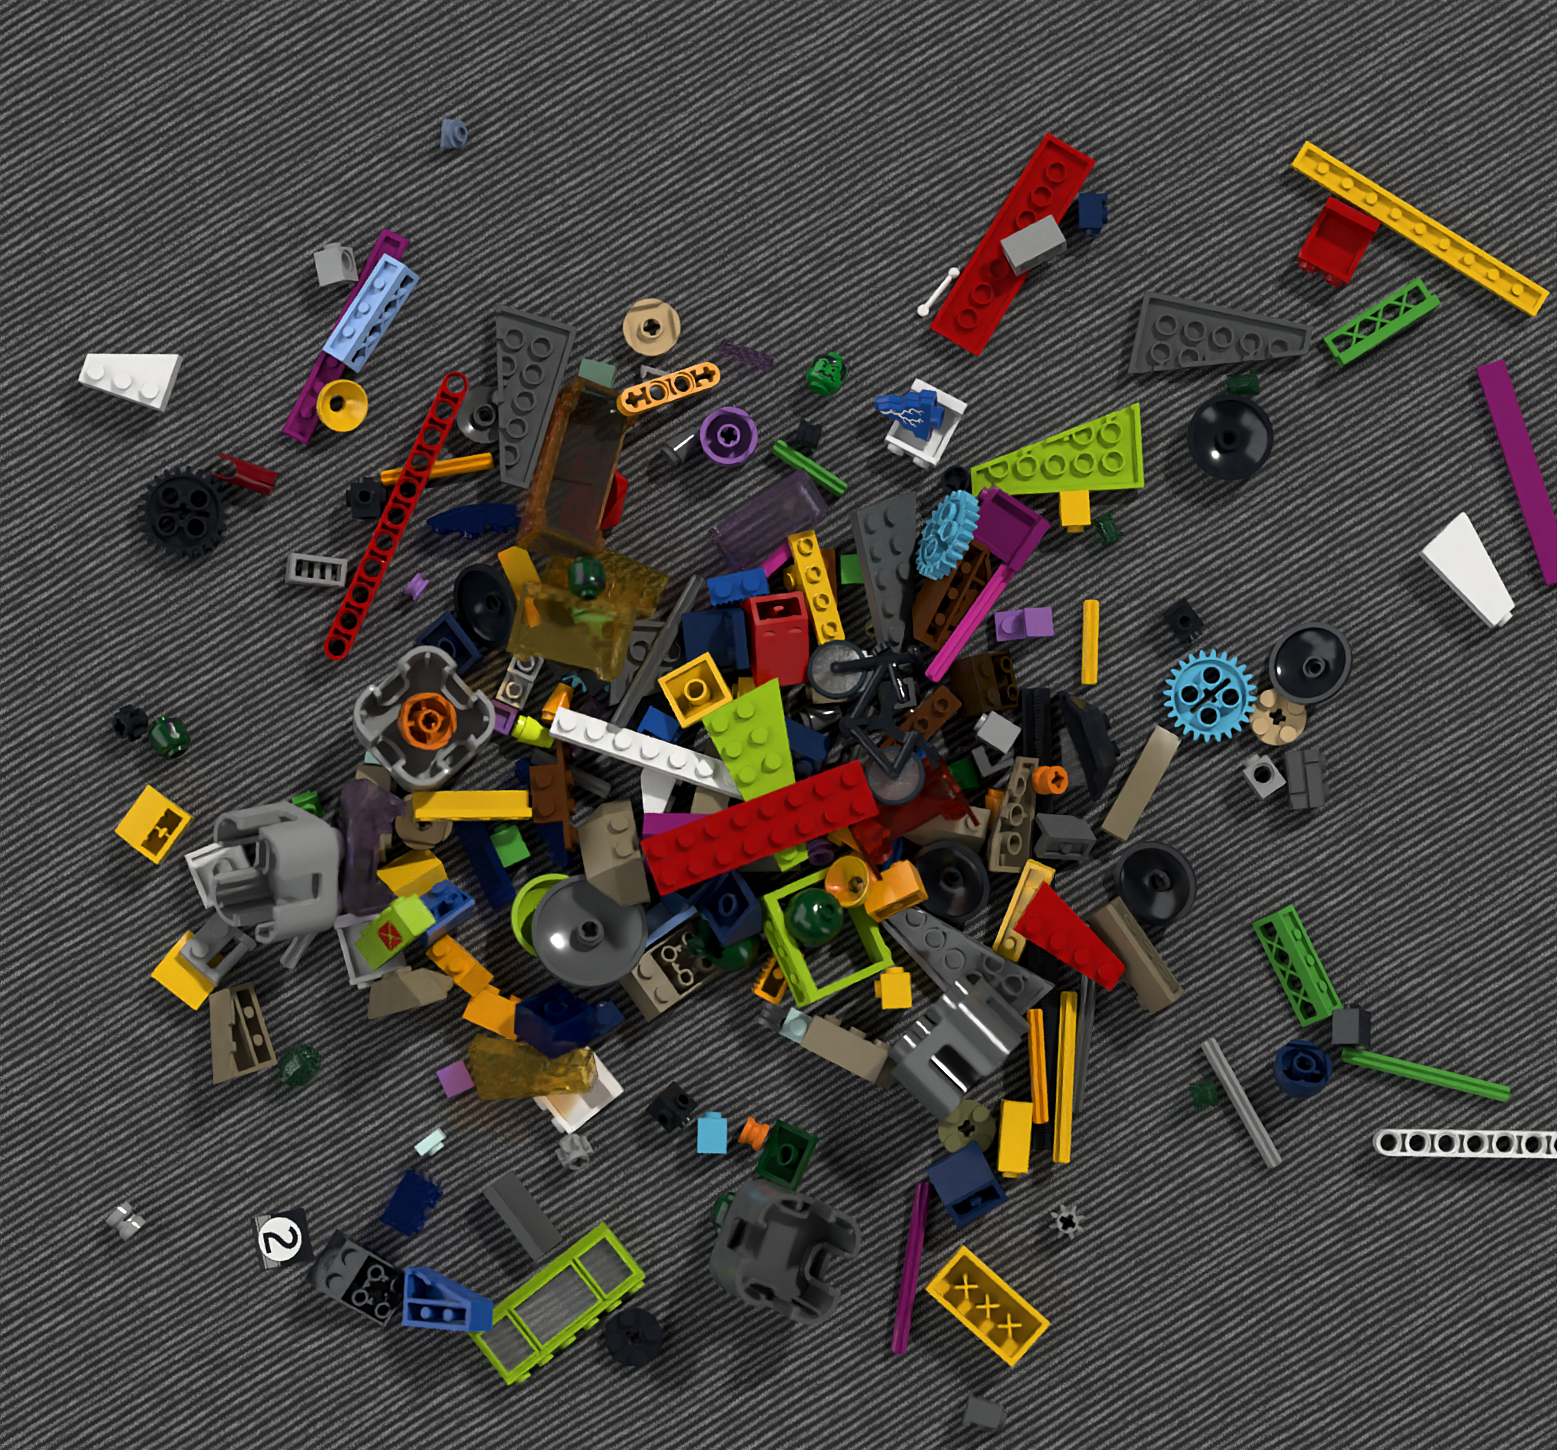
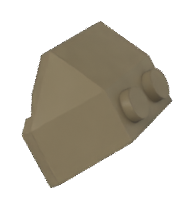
[578,797,651,907]
[367,966,454,1020]

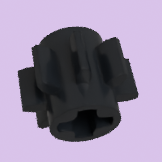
[112,704,148,742]

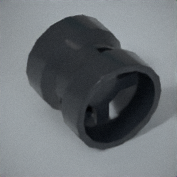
[941,465,970,496]

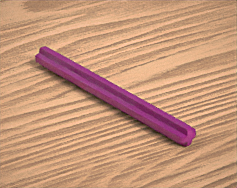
[891,1182,932,1354]

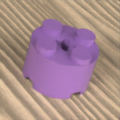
[700,407,758,468]

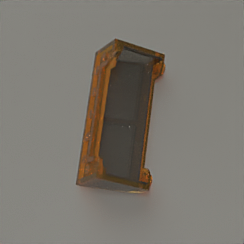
[514,375,640,559]

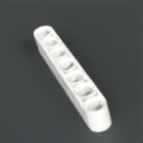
[1372,1129,1557,1158]

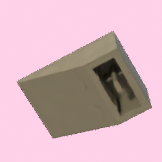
[619,922,722,1022]

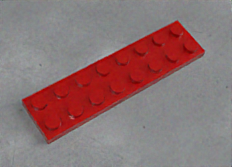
[929,132,1096,358]
[640,759,879,897]

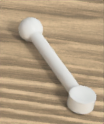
[917,267,960,317]

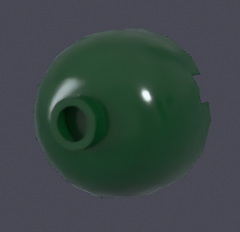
[784,888,844,948]
[706,932,762,972]

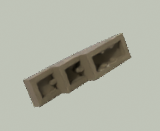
[1100,725,1182,843]

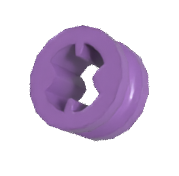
[404,573,431,602]
[807,838,834,866]

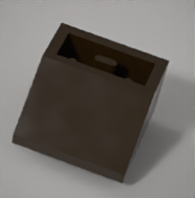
[948,650,1021,719]

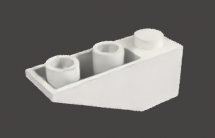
[640,768,683,815]

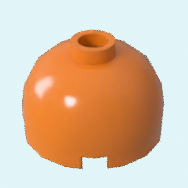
[397,692,457,750]

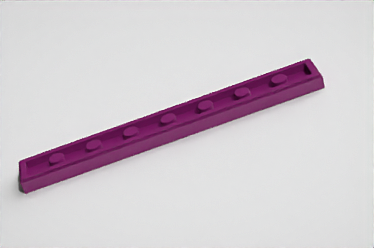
[282,228,410,446]
[1475,359,1557,586]

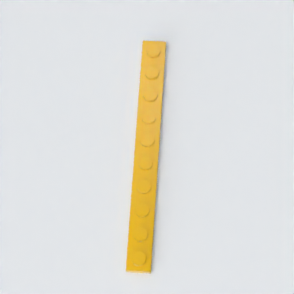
[1290,141,1550,318]

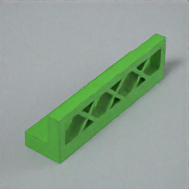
[1322,277,1441,368]
[1252,904,1343,1027]

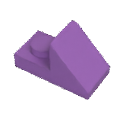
[994,607,1054,642]

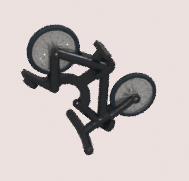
[807,640,942,806]

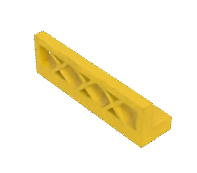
[412,790,532,822]

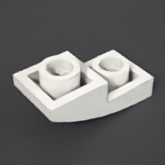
[495,645,544,711]

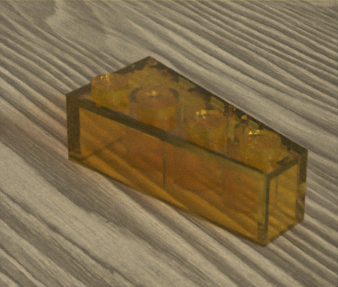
[539,529,671,617]
[468,1033,599,1101]

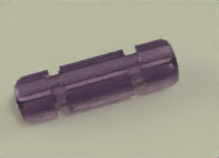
[719,339,774,372]

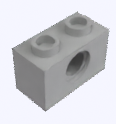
[973,711,1022,756]

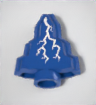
[874,389,945,442]

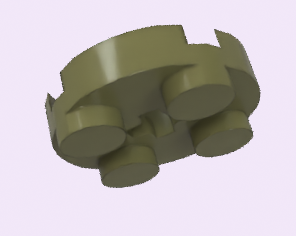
[937,1099,996,1153]

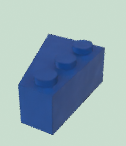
[402,1267,493,1332]

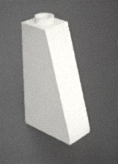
[1418,512,1515,628]

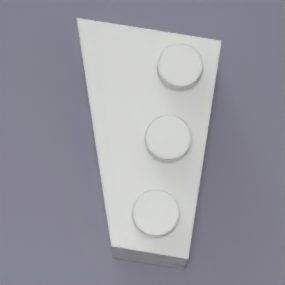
[78,354,183,413]

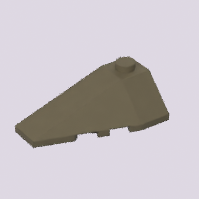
[871,788,991,854]

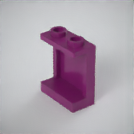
[972,483,1051,572]

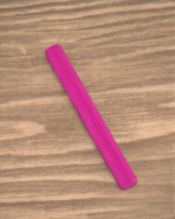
[925,563,1015,683]

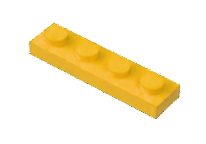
[992,859,1056,964]

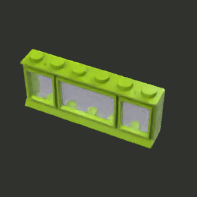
[466,1221,646,1386]

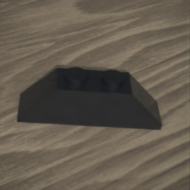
[1055,690,1120,802]

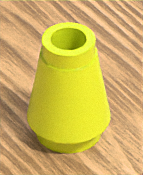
[511,715,555,749]

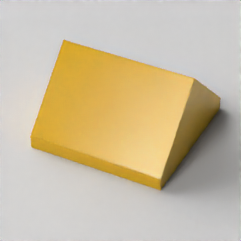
[658,652,734,729]
[373,848,449,903]

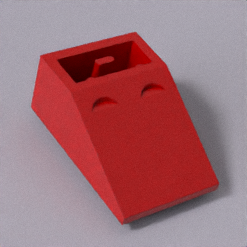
[738,591,809,689]

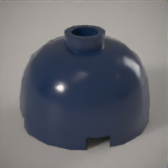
[1273,1040,1333,1099]

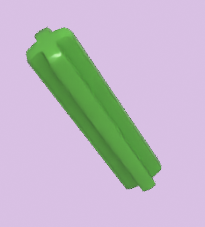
[771,440,848,497]

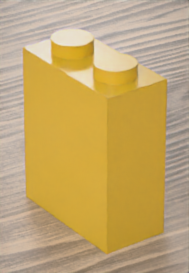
[996,1099,1033,1178]

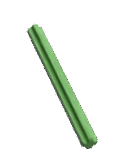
[1341,1047,1510,1102]

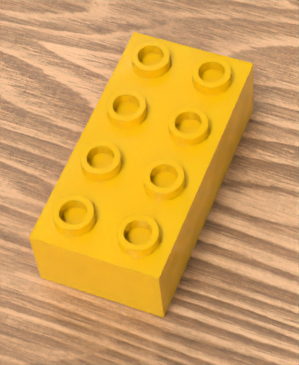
[924,1244,1051,1367]

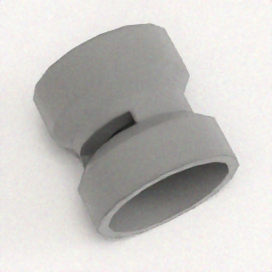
[106,1201,146,1242]

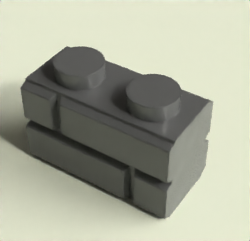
[1282,749,1330,810]

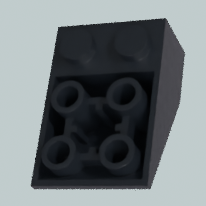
[306,1229,405,1327]

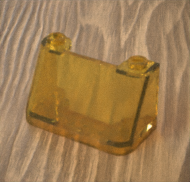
[507,579,637,682]

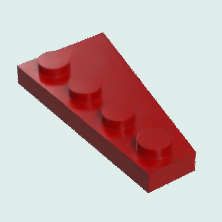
[1012,880,1126,991]

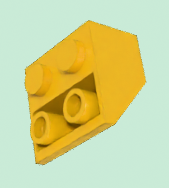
[115,785,195,865]

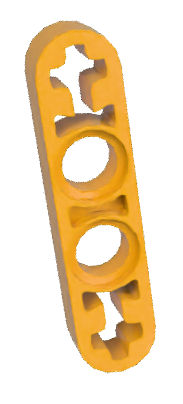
[617,362,720,416]

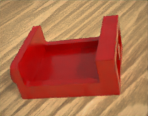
[1295,196,1381,288]

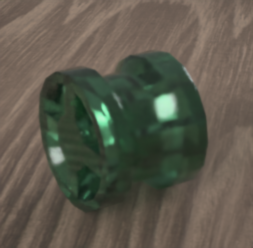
[1189,1078,1219,1111]

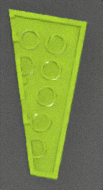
[970,402,1144,498]
[701,677,808,872]

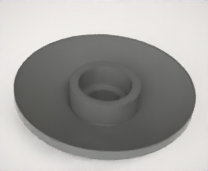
[456,386,499,444]

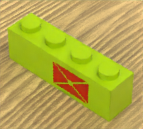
[354,893,436,971]

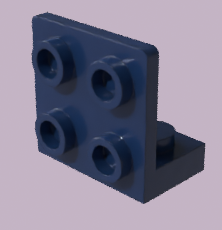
[681,606,749,669]

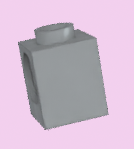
[313,243,359,288]
[1240,754,1286,800]

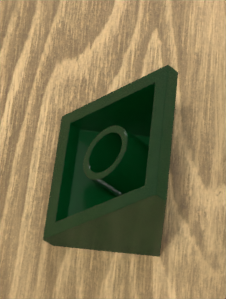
[755,1119,819,1192]

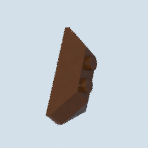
[912,539,991,651]

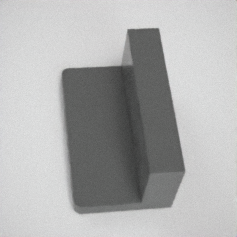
[969,746,1015,779]
[1033,813,1097,861]

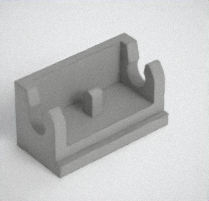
[1000,215,1067,276]

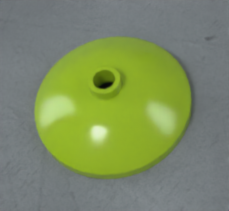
[511,874,569,957]

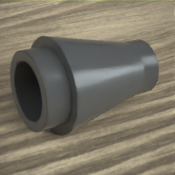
[660,426,701,467]
[798,703,843,732]

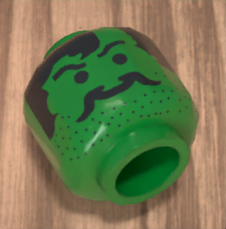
[806,352,848,397]

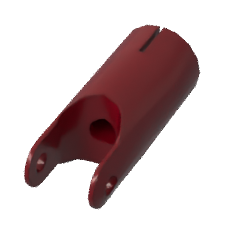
[210,453,278,497]

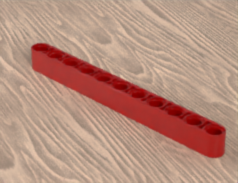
[323,371,470,660]

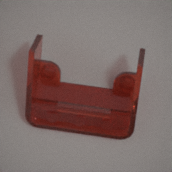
[847,754,980,882]

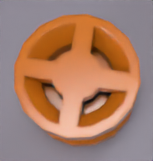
[1031,766,1068,795]
[737,1116,770,1152]

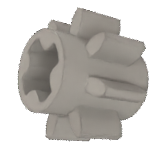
[555,1134,594,1170]
[1049,1204,1085,1240]

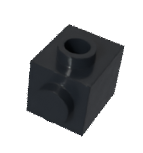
[1332,1004,1371,1047]

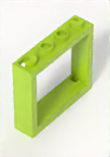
[757,867,894,1008]

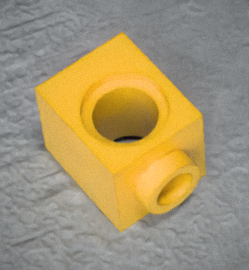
[1058,490,1091,533]

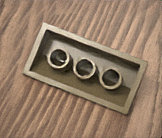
[1087,896,1184,1014]

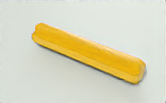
[1081,600,1099,685]

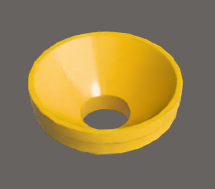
[316,379,368,432]
[825,856,874,908]

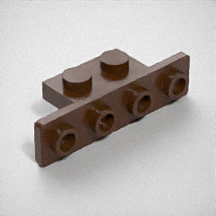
[862,685,962,785]
[529,738,579,853]

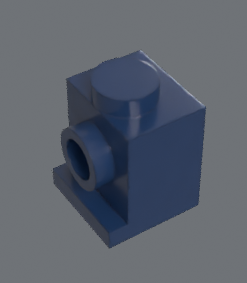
[1077,193,1108,237]
[586,996,626,1036]

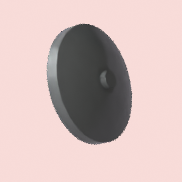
[532,874,648,989]

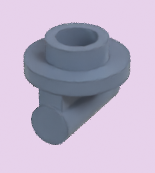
[440,119,468,149]

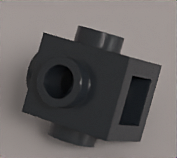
[346,477,387,520]
[645,1081,698,1134]

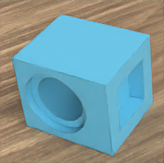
[697,1112,727,1154]

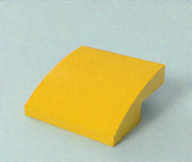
[151,930,232,1011]

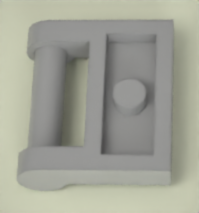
[178,912,257,987]

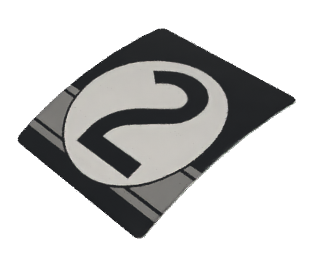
[250,1208,314,1269]

